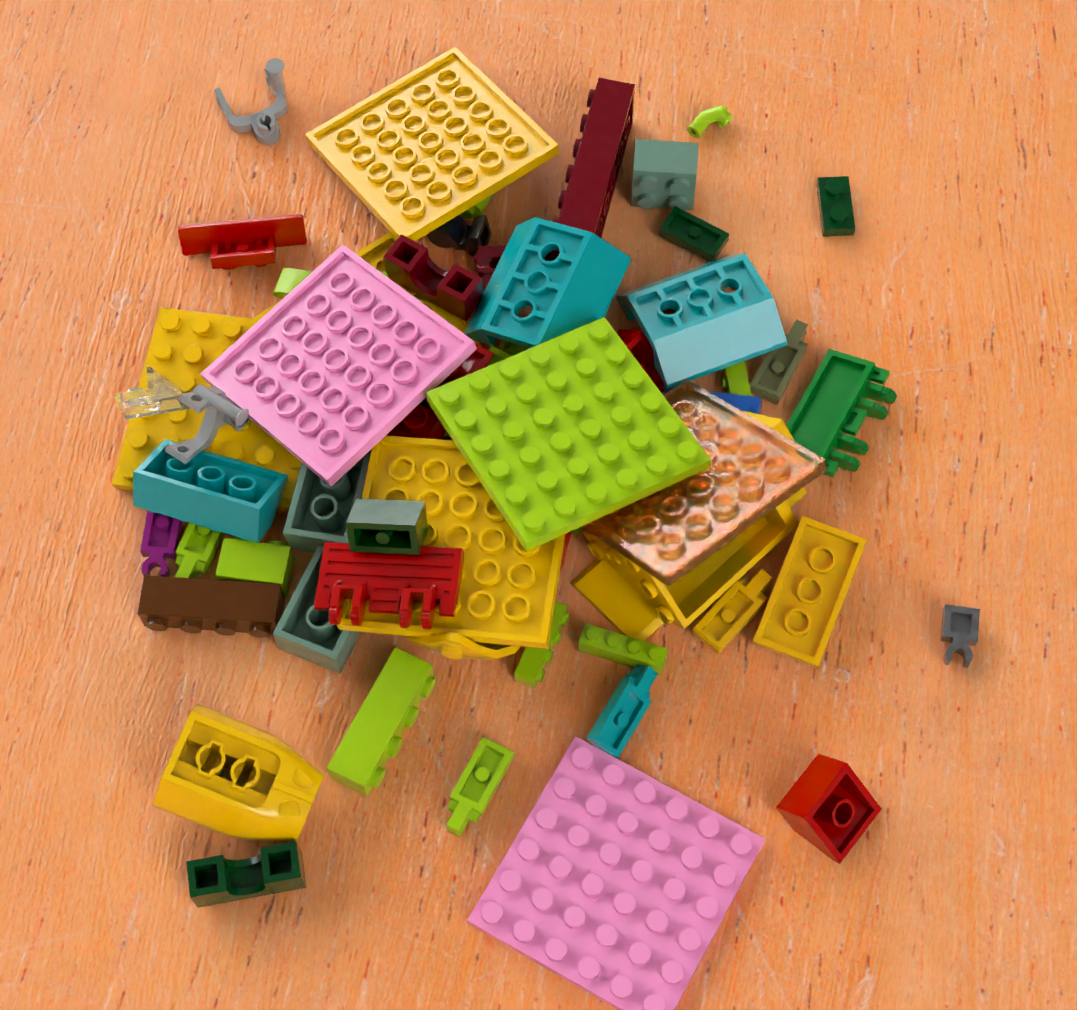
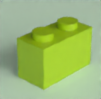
[215,537,295,597]

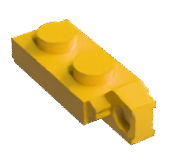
[692,569,772,655]

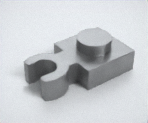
[940,604,980,668]

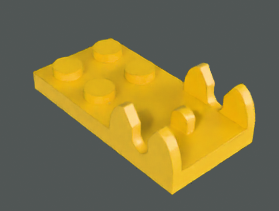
[753,515,867,669]

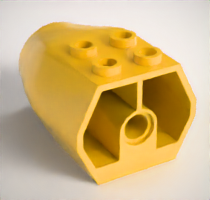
[152,704,324,842]

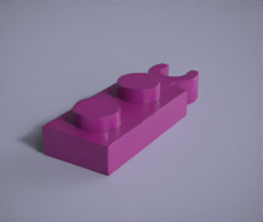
[140,510,182,577]

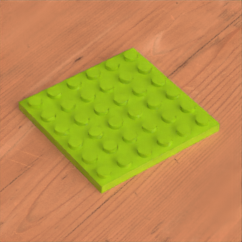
[426,317,711,552]

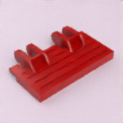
[314,542,464,629]

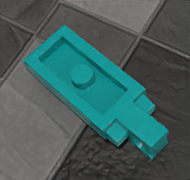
[586,664,658,758]

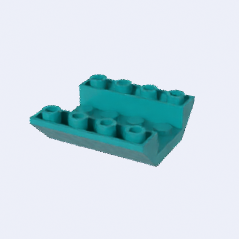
[464,217,631,348]
[616,253,787,389]

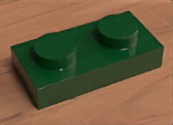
[816,176,855,237]
[659,206,729,262]

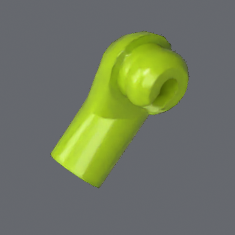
[687,105,732,138]

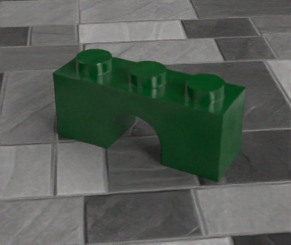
[186,841,306,908]

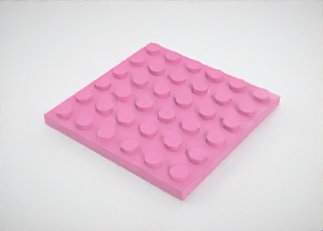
[201,245,477,487]
[467,736,765,1010]

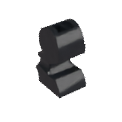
[427,215,492,257]

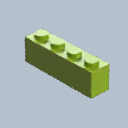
[326,647,436,797]

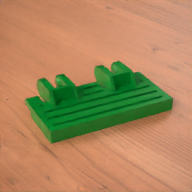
[786,349,897,477]

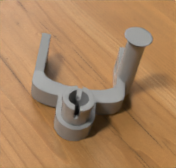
[214,58,288,146]
[165,384,249,464]

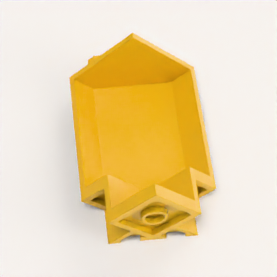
[570,411,812,641]

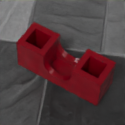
[383,234,483,322]

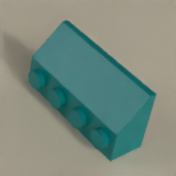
[133,439,288,543]

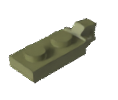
[750,319,808,405]

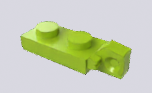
[175,522,224,579]
[446,737,515,837]

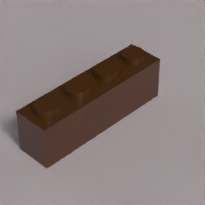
[137,575,285,638]

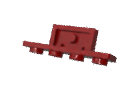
[178,214,307,270]

